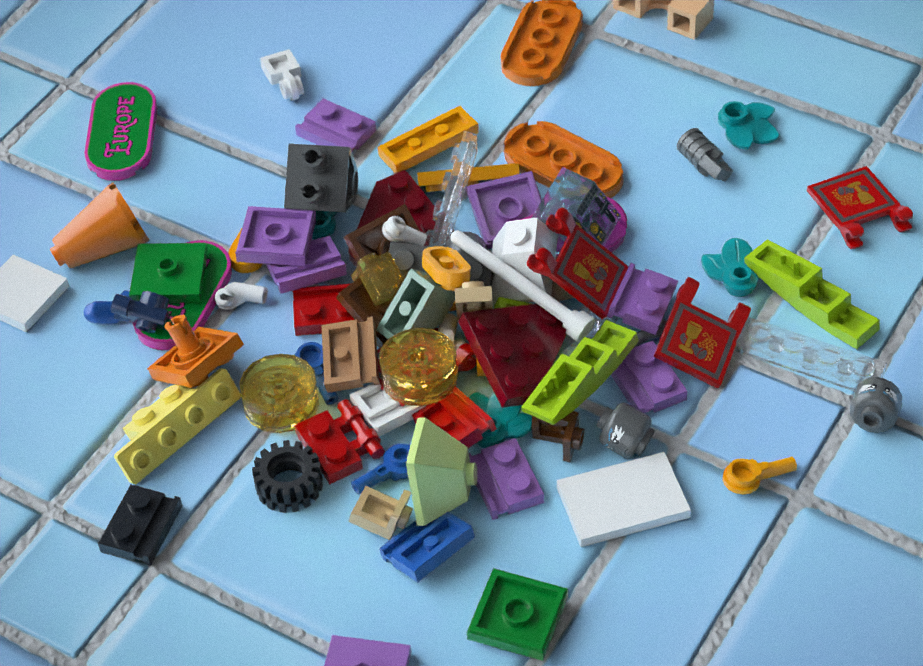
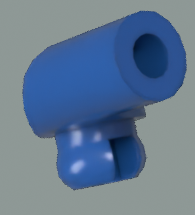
[83,290,129,324]

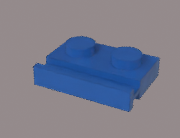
[379,512,475,582]

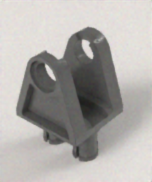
[284,143,358,213]

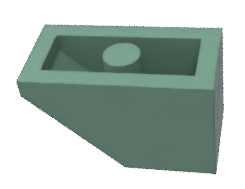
[376,269,455,349]

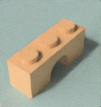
[613,0,714,40]

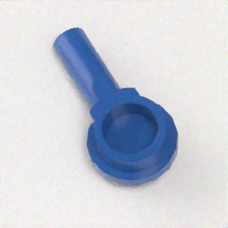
[293,342,339,405]
[351,444,411,495]

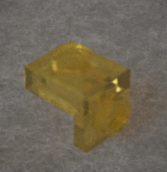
[351,252,404,306]

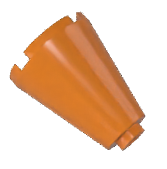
[50,182,150,269]

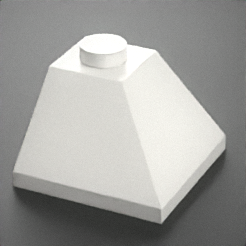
[491,218,558,306]

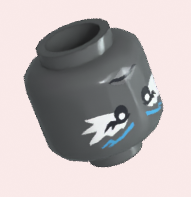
[850,377,902,433]
[596,403,655,458]

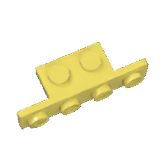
[114,368,241,484]

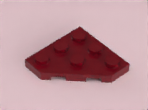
[348,169,455,276]
[458,303,567,408]

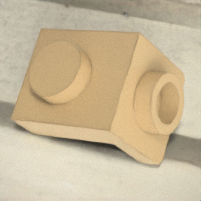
[348,486,413,540]

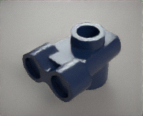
[111,291,170,334]

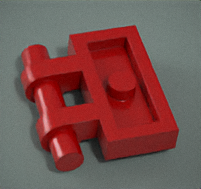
[294,399,385,484]

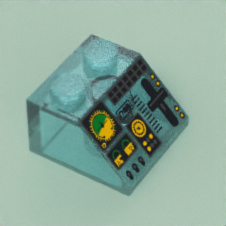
[531,167,621,255]

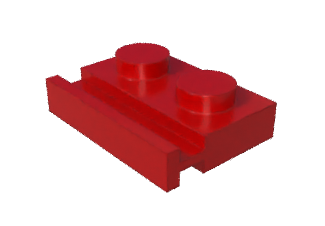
[293,283,354,336]
[412,386,496,449]

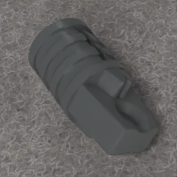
[677,128,733,181]

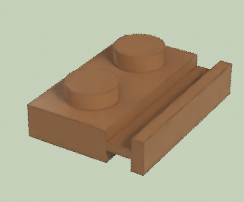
[321,317,380,393]

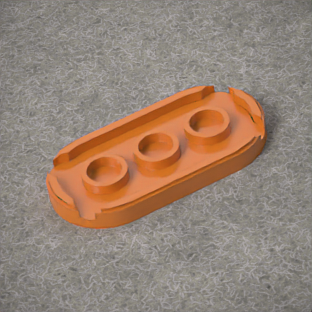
[501,0,583,86]
[504,121,624,199]

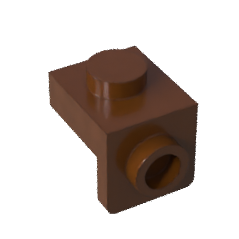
[532,411,585,462]

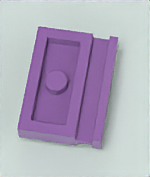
[295,98,376,151]
[266,236,347,294]
[607,263,678,335]
[611,341,687,413]
[469,438,544,520]

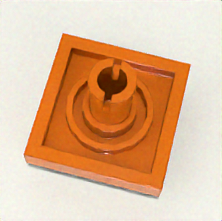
[147,315,244,388]

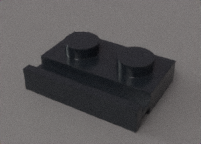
[98,484,182,566]

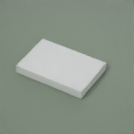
[557,452,691,547]

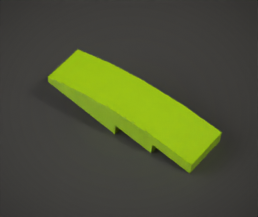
[744,239,880,350]
[521,320,639,425]

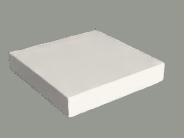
[0,254,69,332]

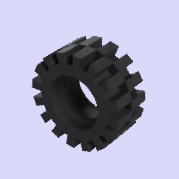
[252,440,323,513]

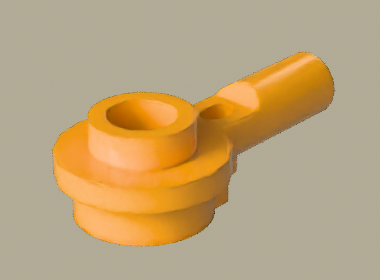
[722,456,797,495]

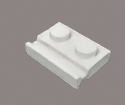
[350,383,440,436]

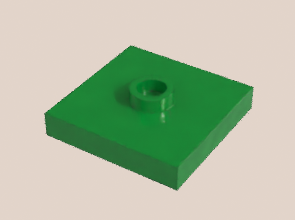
[129,243,208,303]
[467,568,568,661]

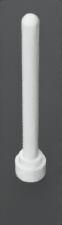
[451,231,595,343]

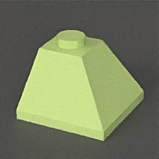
[406,418,477,526]

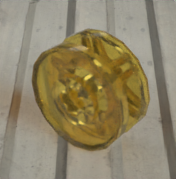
[379,328,458,406]
[239,354,319,433]

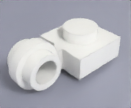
[260,49,304,101]

